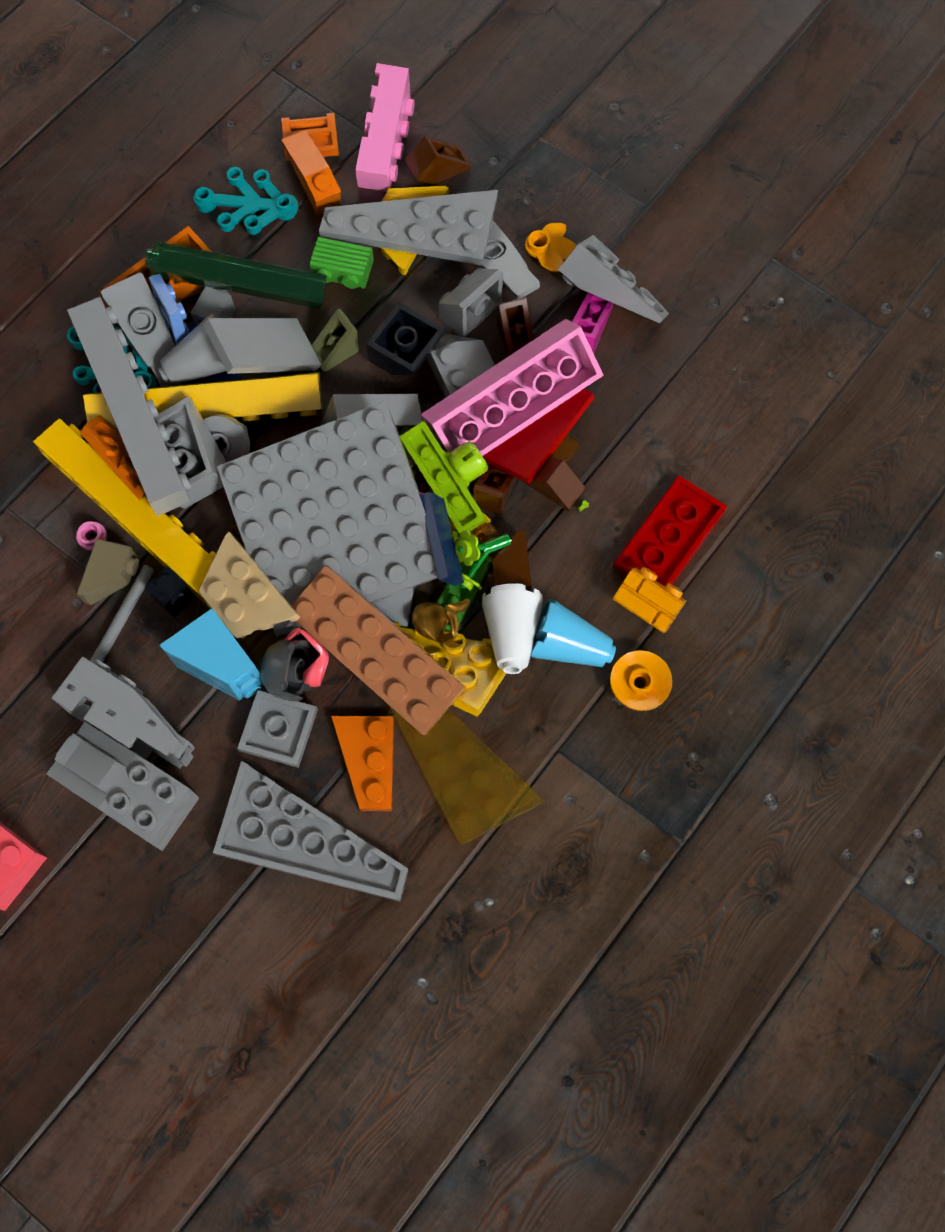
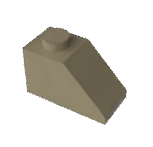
[77,539,139,605]

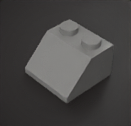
[439,268,503,337]

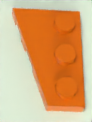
[80,415,146,500]
[331,716,394,811]

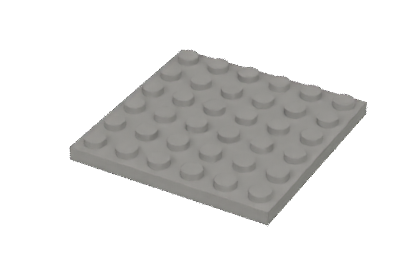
[217,401,438,637]

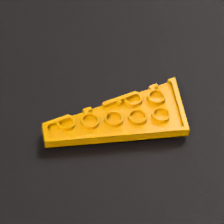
[393,622,507,717]

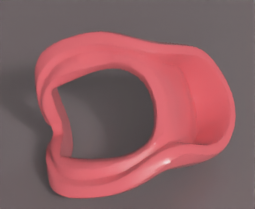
[284,628,329,687]

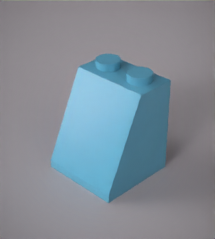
[160,609,263,701]

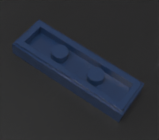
[420,492,464,586]

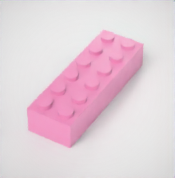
[421,319,604,456]

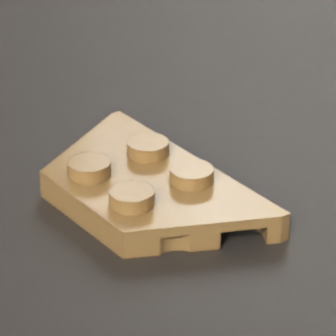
[198,532,300,638]

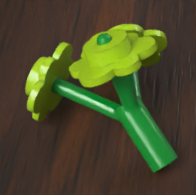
[452,530,511,591]

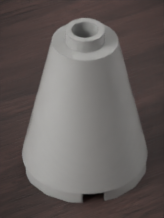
[158,313,226,386]

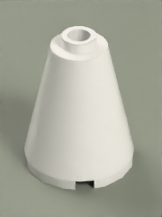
[482,584,543,674]

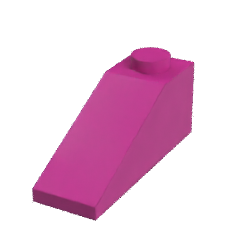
[572,292,614,353]

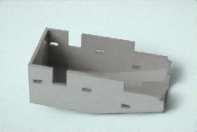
[51,656,195,769]
[46,722,199,851]

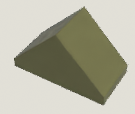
[312,309,360,371]

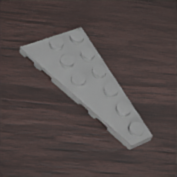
[319,190,498,266]
[213,760,409,902]

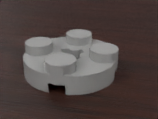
[203,414,250,462]

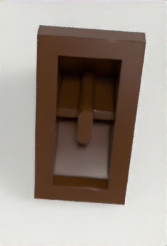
[497,297,534,356]
[521,458,585,512]
[474,465,515,515]

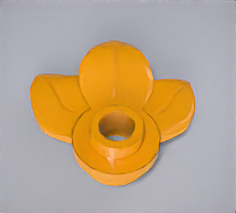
[525,223,577,272]

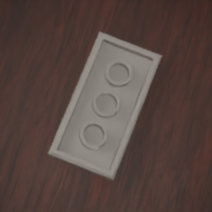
[203,318,321,374]

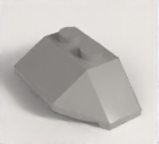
[426,333,495,398]

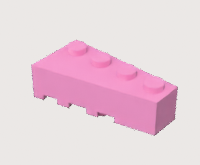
[355,63,415,192]

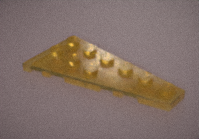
[388,705,544,846]

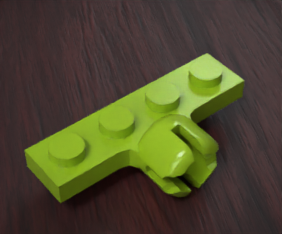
[399,421,488,534]

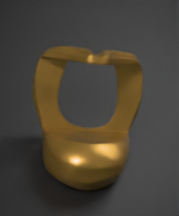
[412,599,470,645]

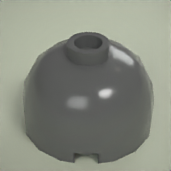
[258,639,315,701]

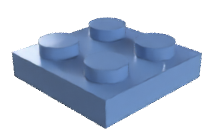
[149,274,190,346]

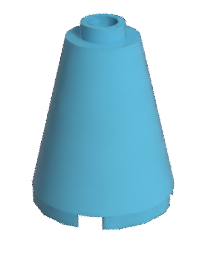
[530,599,616,667]

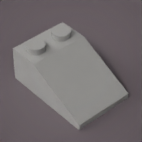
[154,397,226,509]

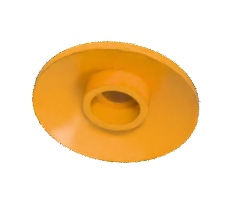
[610,650,672,711]

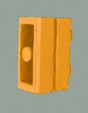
[613,566,686,633]

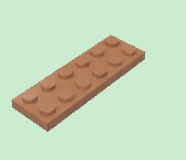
[292,565,466,735]

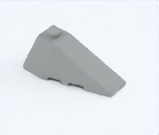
[558,235,669,323]

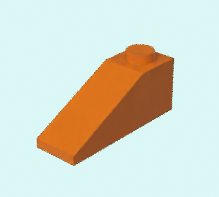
[281,130,341,214]

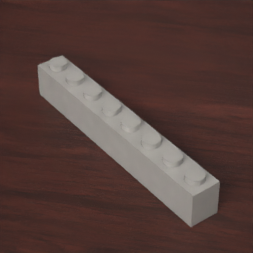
[67,297,192,516]

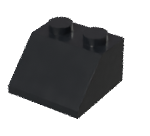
[366,302,446,375]

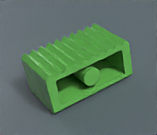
[310,236,374,289]

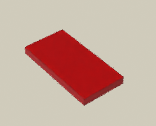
[483,388,595,484]
[612,475,728,587]

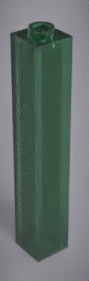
[145,241,327,309]

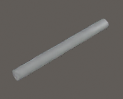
[90,565,155,662]

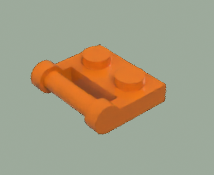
[281,112,339,161]

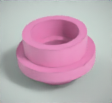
[76,521,107,551]

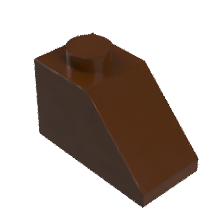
[405,136,472,184]
[487,529,532,591]

